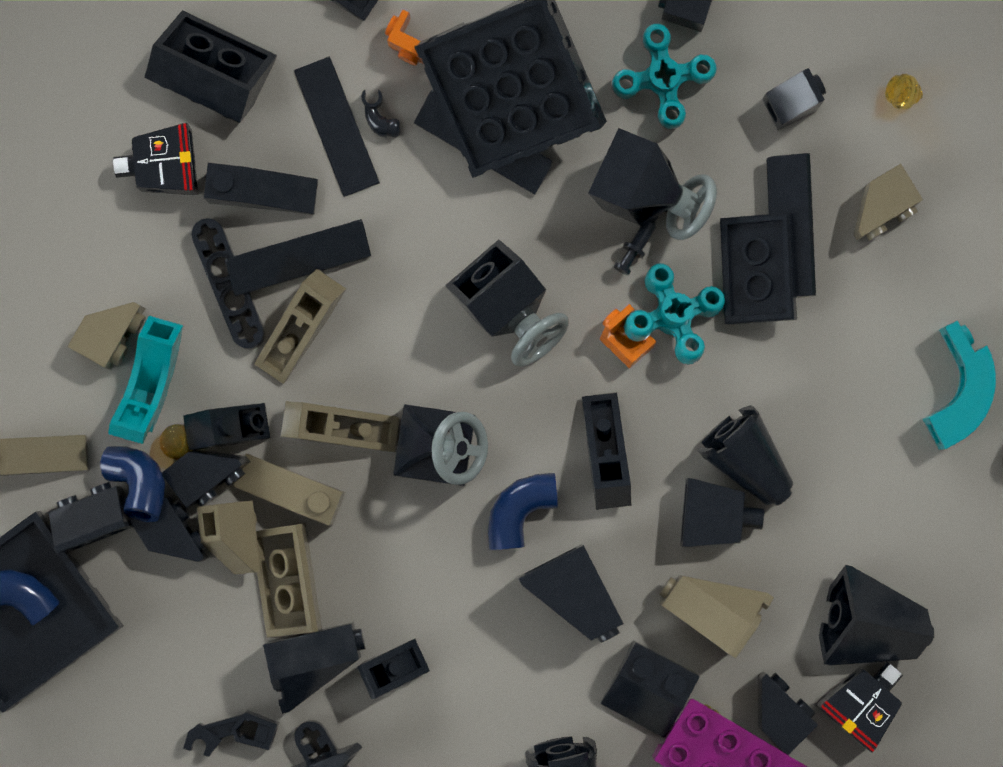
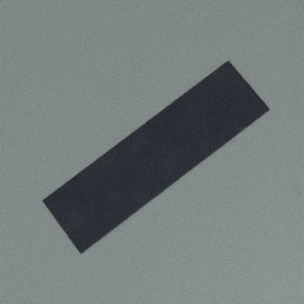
[294,56,380,197]

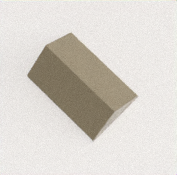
[256,523,322,638]

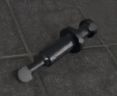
[614,210,668,276]

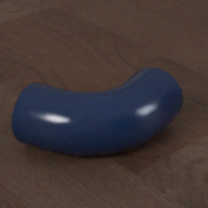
[100,446,165,522]
[488,473,558,550]
[0,570,60,625]

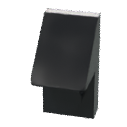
[357,639,430,700]

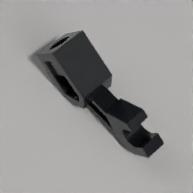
[183,710,280,757]

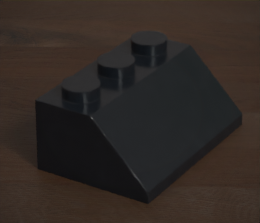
[144,10,277,123]

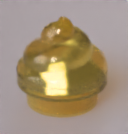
[885,74,923,110]
[159,424,193,460]

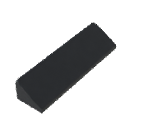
[414,90,553,195]
[766,153,816,298]
[224,219,371,297]

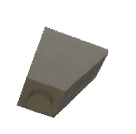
[659,575,774,659]

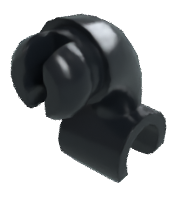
[361,89,400,138]

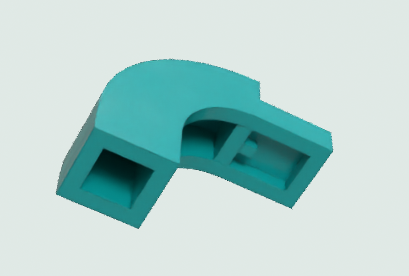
[108,316,183,444]
[923,320,996,450]

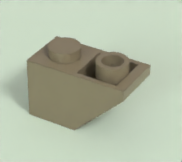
[853,163,923,241]
[67,302,146,370]
[197,500,261,575]

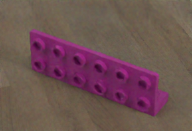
[652,698,808,767]

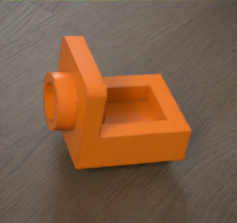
[385,9,423,66]
[599,304,657,369]

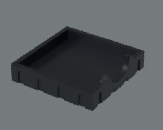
[414,0,607,178]
[0,511,124,713]

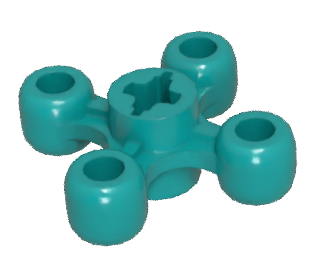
[612,24,717,129]
[624,263,725,365]

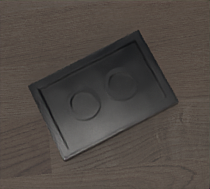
[720,212,797,325]

